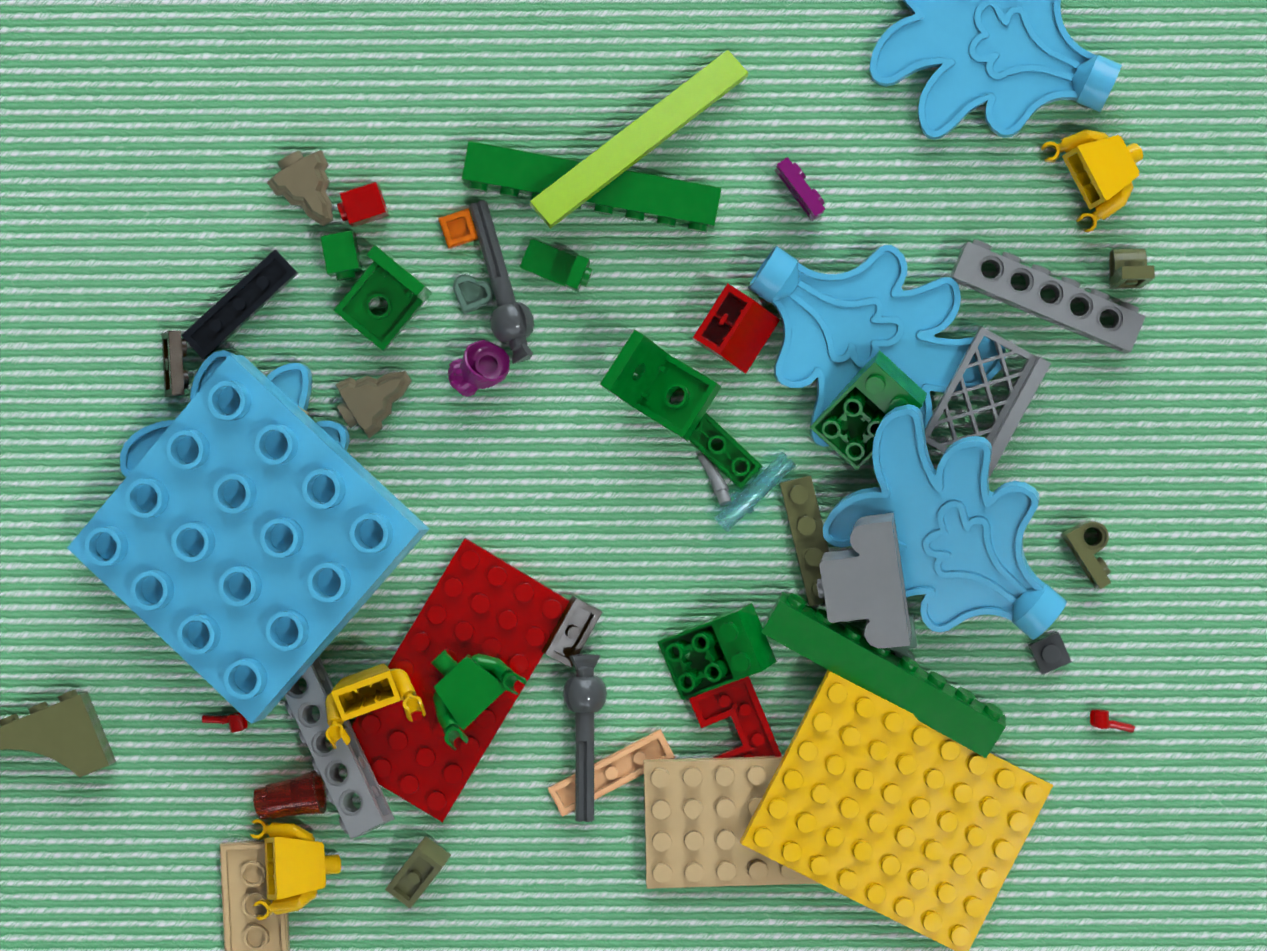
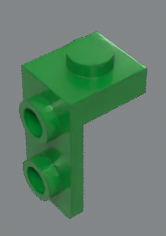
[520,239,593,292]

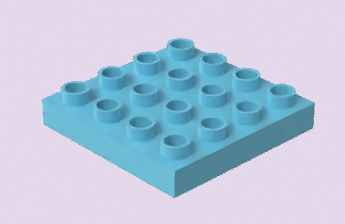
[67,355,430,724]

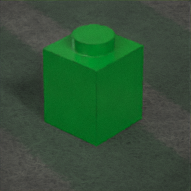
[320,230,363,281]

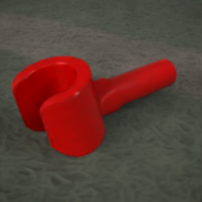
[1090,710,1135,733]
[202,712,248,733]

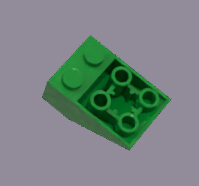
[810,351,927,470]
[658,603,777,700]

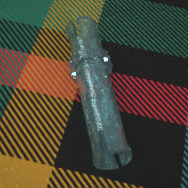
[714,452,796,533]

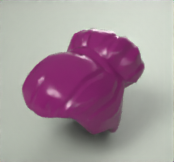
[448,340,510,397]

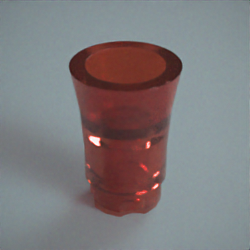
[253,770,326,820]

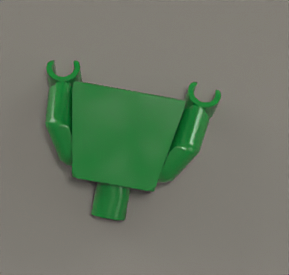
[431,650,527,750]

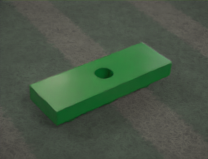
[688,412,762,489]

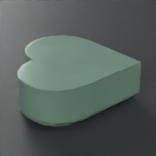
[453,274,494,315]

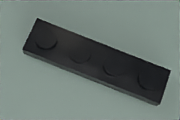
[181,249,298,360]

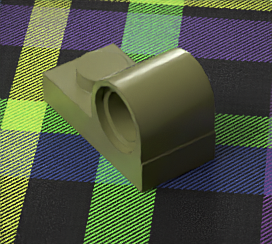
[1109,249,1155,289]
[1060,521,1111,589]
[385,836,451,909]

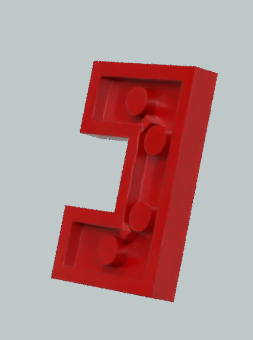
[689,676,782,758]

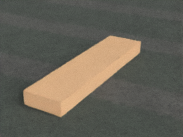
[548,728,675,817]

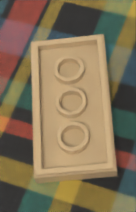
[220,840,290,951]

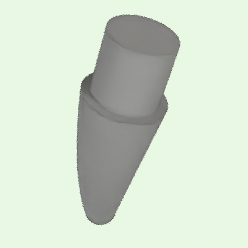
[698,454,732,506]

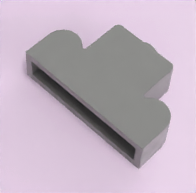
[817,513,912,649]

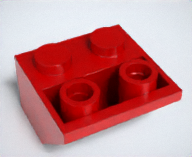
[692,283,780,374]

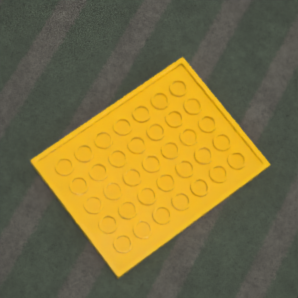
[740,670,1053,951]

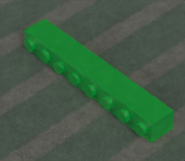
[462,141,721,233]
[761,591,1006,758]

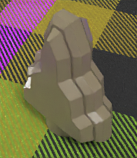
[267,150,333,226]
[335,371,412,439]

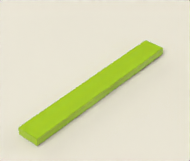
[530,50,748,229]

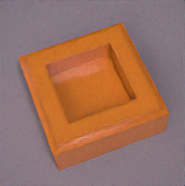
[438,208,479,249]

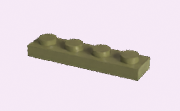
[779,475,829,607]

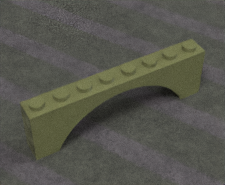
[0,689,116,778]

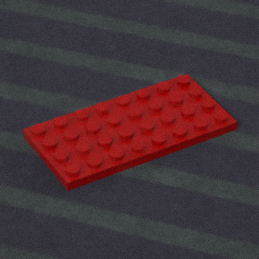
[352,538,570,823]

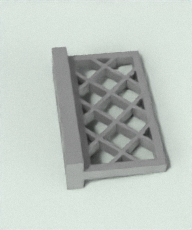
[925,327,1051,477]

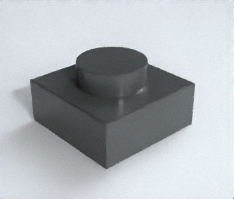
[1028,632,1072,675]

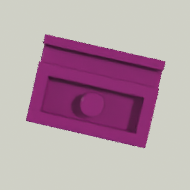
[775,157,825,221]

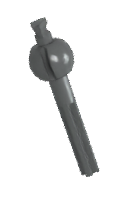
[469,200,534,364]
[563,653,607,822]

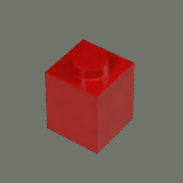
[337,182,389,227]

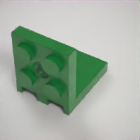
[333,245,432,351]
[600,330,721,441]

